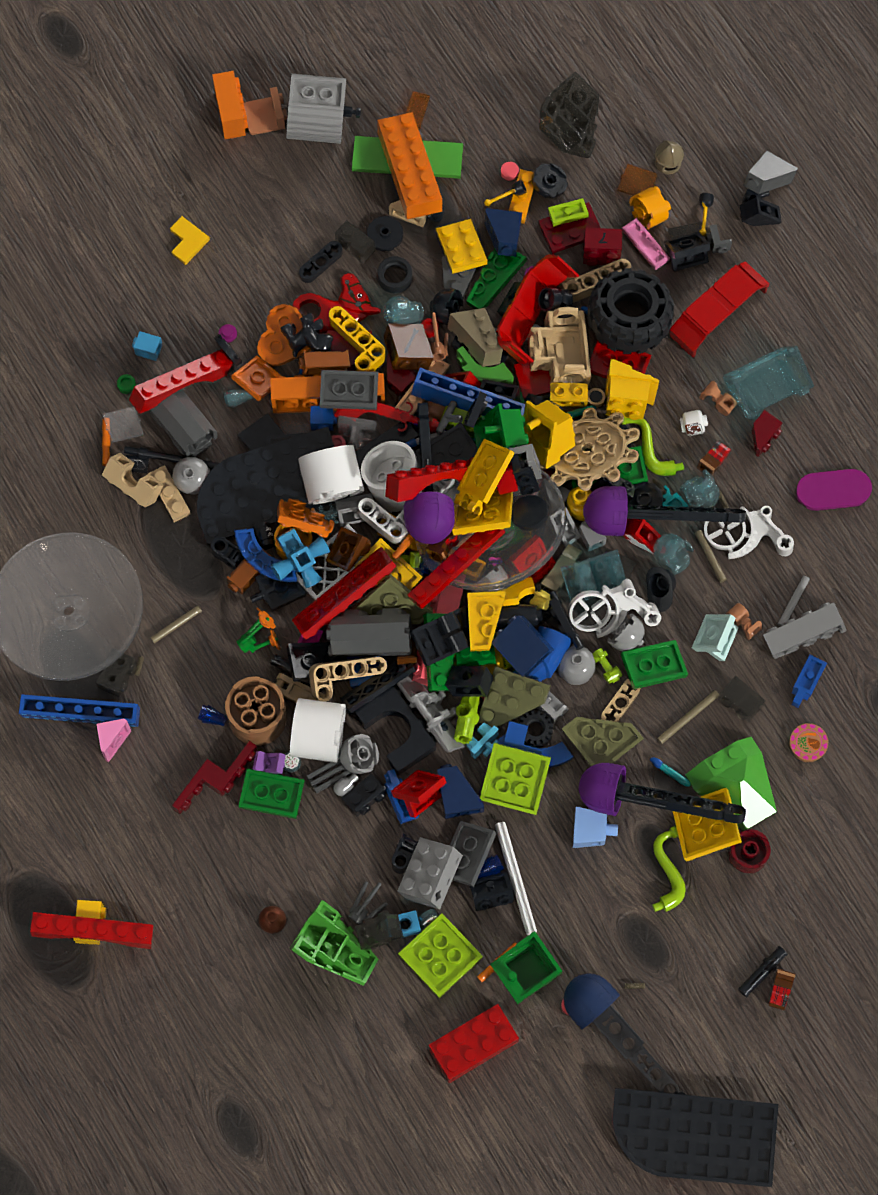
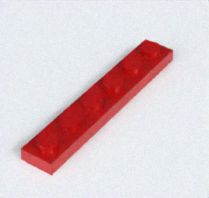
[407,529,505,609]

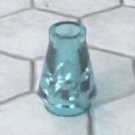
[224,389,253,408]

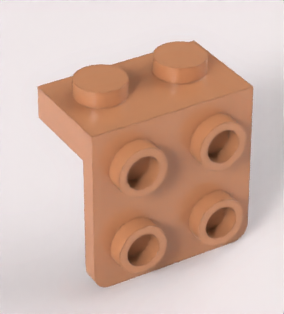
[244,87,287,135]

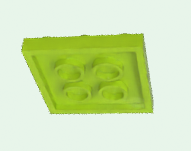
[480,743,551,815]
[398,913,483,998]

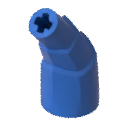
[512,626,572,681]

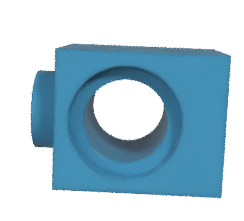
[132,331,162,361]
[390,910,421,939]

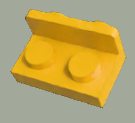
[549,383,588,407]

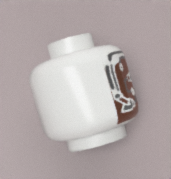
[680,410,708,436]

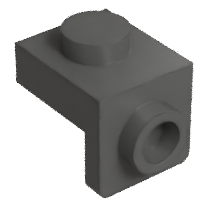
[706,225,732,254]

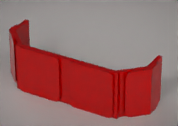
[496,254,579,364]
[669,261,770,358]

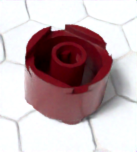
[729,829,771,874]

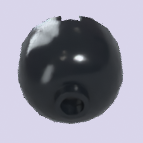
[430,288,463,325]

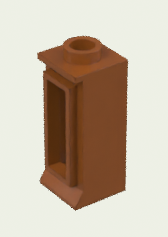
[299,350,350,376]
[227,549,272,595]

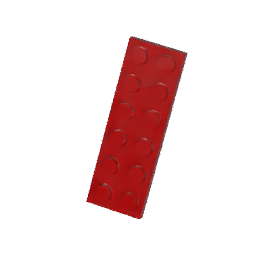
[292,547,397,640]

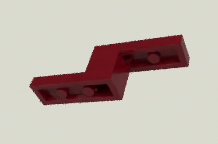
[172,741,257,814]

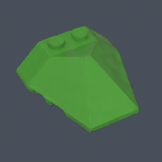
[685,737,777,831]
[289,900,379,986]

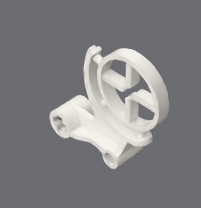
[704,506,794,559]
[568,579,661,638]

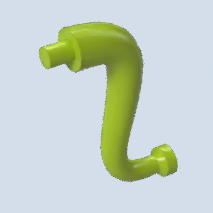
[622,417,684,476]
[652,826,686,912]

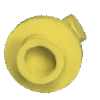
[530,590,552,610]

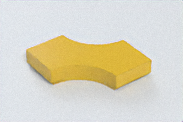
[500,577,535,606]

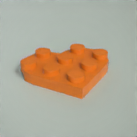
[257,304,311,367]
[277,498,335,538]

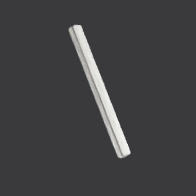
[495,822,537,936]

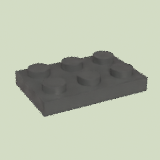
[320,370,378,410]
[450,821,497,887]

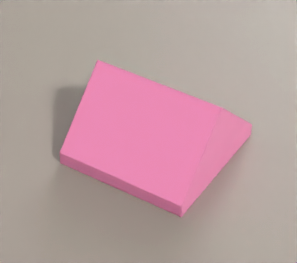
[97,719,131,762]

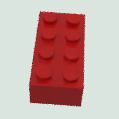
[428,1004,519,1083]

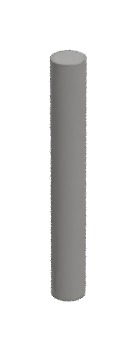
[778,576,810,627]

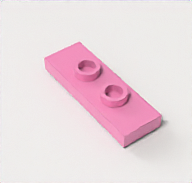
[622,218,670,270]

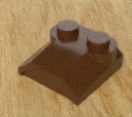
[325,527,371,572]

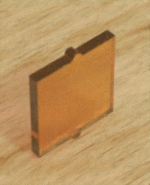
[618,164,658,196]

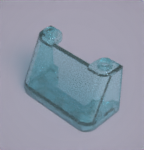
[723,346,815,420]

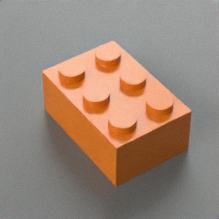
[212,71,248,139]

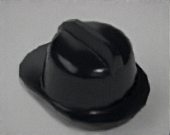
[646,566,676,612]

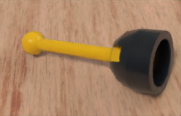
[484,179,527,206]
[699,193,714,236]

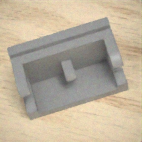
[537,691,569,725]

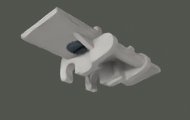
[397,674,467,753]

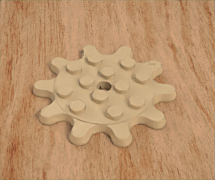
[540,408,640,491]

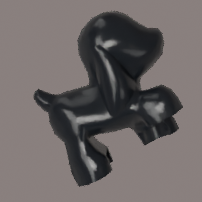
[280,313,333,358]

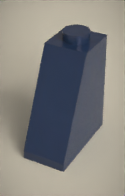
[484,208,522,257]
[437,764,484,819]

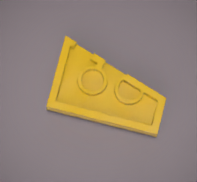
[467,591,506,652]

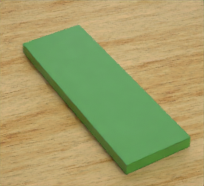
[352,136,463,179]

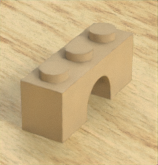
[102,453,164,508]

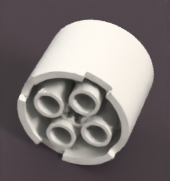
[361,441,421,513]
[298,445,364,505]
[290,698,346,763]

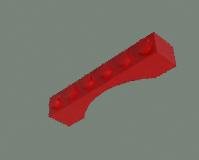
[129,349,233,414]
[385,457,474,502]
[30,912,154,949]

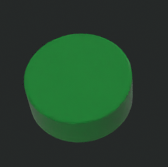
[117,374,136,394]

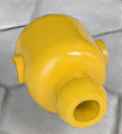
[567,487,592,521]

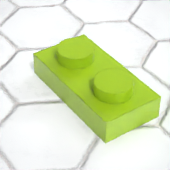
[548,198,589,227]

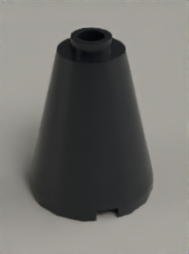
[493,603,543,639]

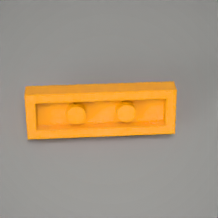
[509,169,534,224]

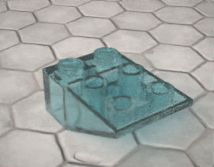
[560,549,626,603]

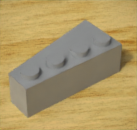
[763,602,847,659]

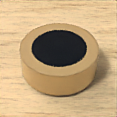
[588,388,605,408]

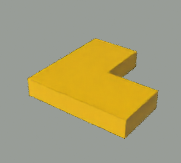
[170,216,210,265]

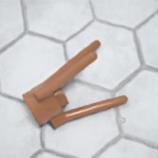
[430,312,449,361]

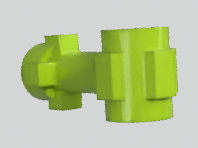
[394,550,423,568]
[593,648,622,684]

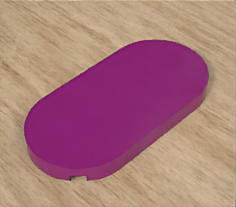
[796,469,872,511]

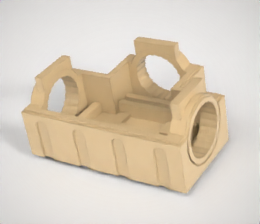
[527,307,591,384]

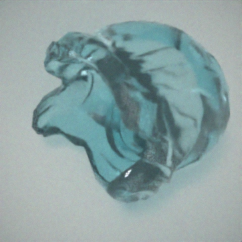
[383,296,424,325]
[680,469,720,508]
[653,533,694,575]

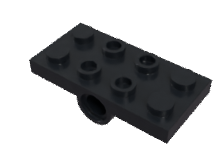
[409,605,470,667]

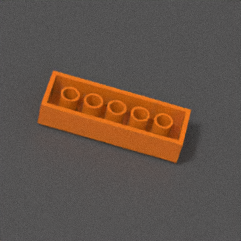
[377,112,442,219]
[271,372,385,413]

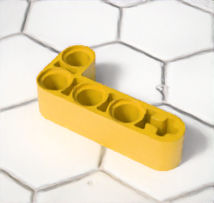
[329,306,386,372]

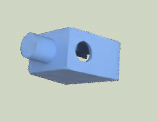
[573,807,618,848]

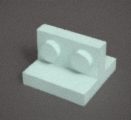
[692,614,739,661]

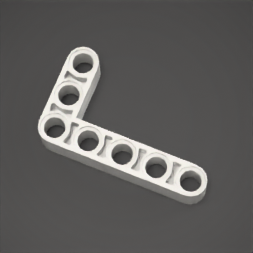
[358,479,455,544]

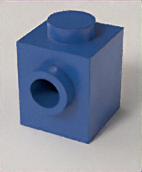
[310,406,337,431]

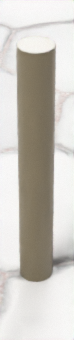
[695,530,727,583]
[150,605,202,644]

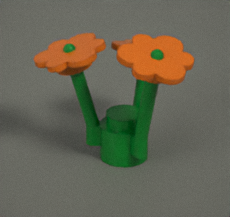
[236,607,281,653]

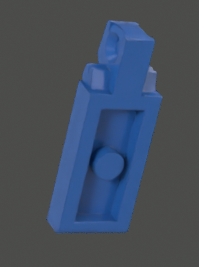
[791,655,827,708]
[384,769,419,824]

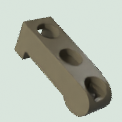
[541,544,582,595]

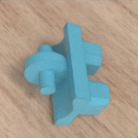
[466,723,500,759]

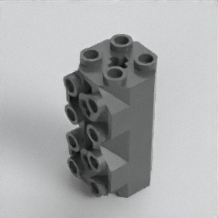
[148,389,218,457]
[327,608,412,658]

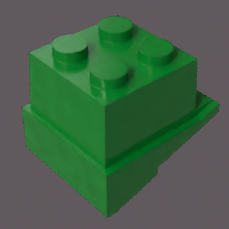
[473,403,529,458]
[490,931,562,1005]

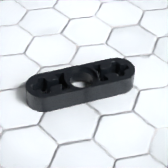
[299,241,343,283]

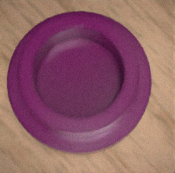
[219,324,237,343]

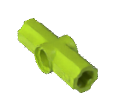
[454,696,480,744]

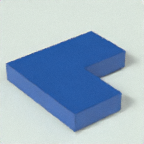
[503,721,543,755]

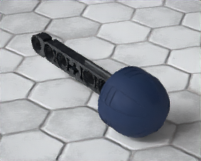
[564,974,686,1095]

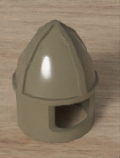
[654,140,684,175]

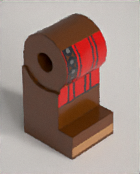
[697,440,731,478]
[426,531,459,563]
[769,969,796,1011]

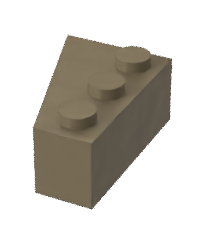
[447,308,503,367]

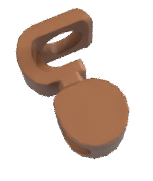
[699,381,737,416]
[726,603,762,640]

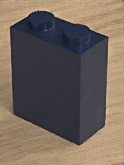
[492,615,554,677]

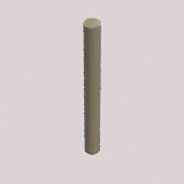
[657,690,720,745]

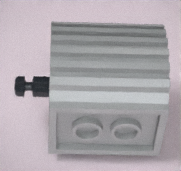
[287,73,361,144]

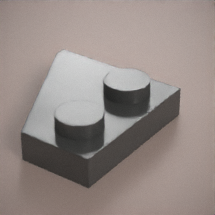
[442,256,476,298]

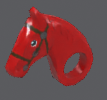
[292,273,381,332]

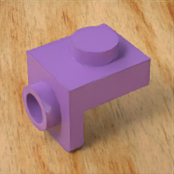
[253,751,286,774]

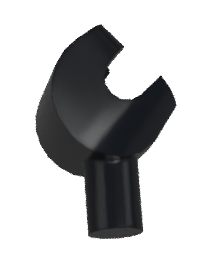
[742,189,769,204]

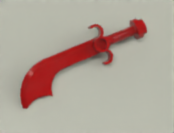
[334,402,440,434]

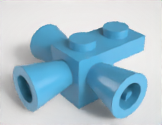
[271,528,330,588]

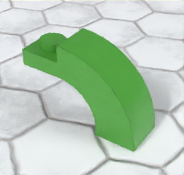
[456,346,514,384]

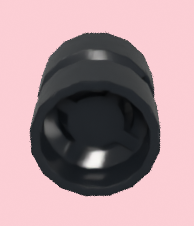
[538,287,573,311]

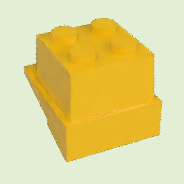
[605,359,659,420]
[524,400,575,469]

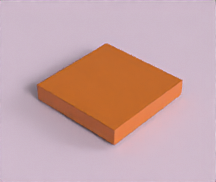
[231,355,282,401]

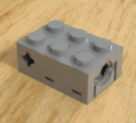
[397,837,463,910]

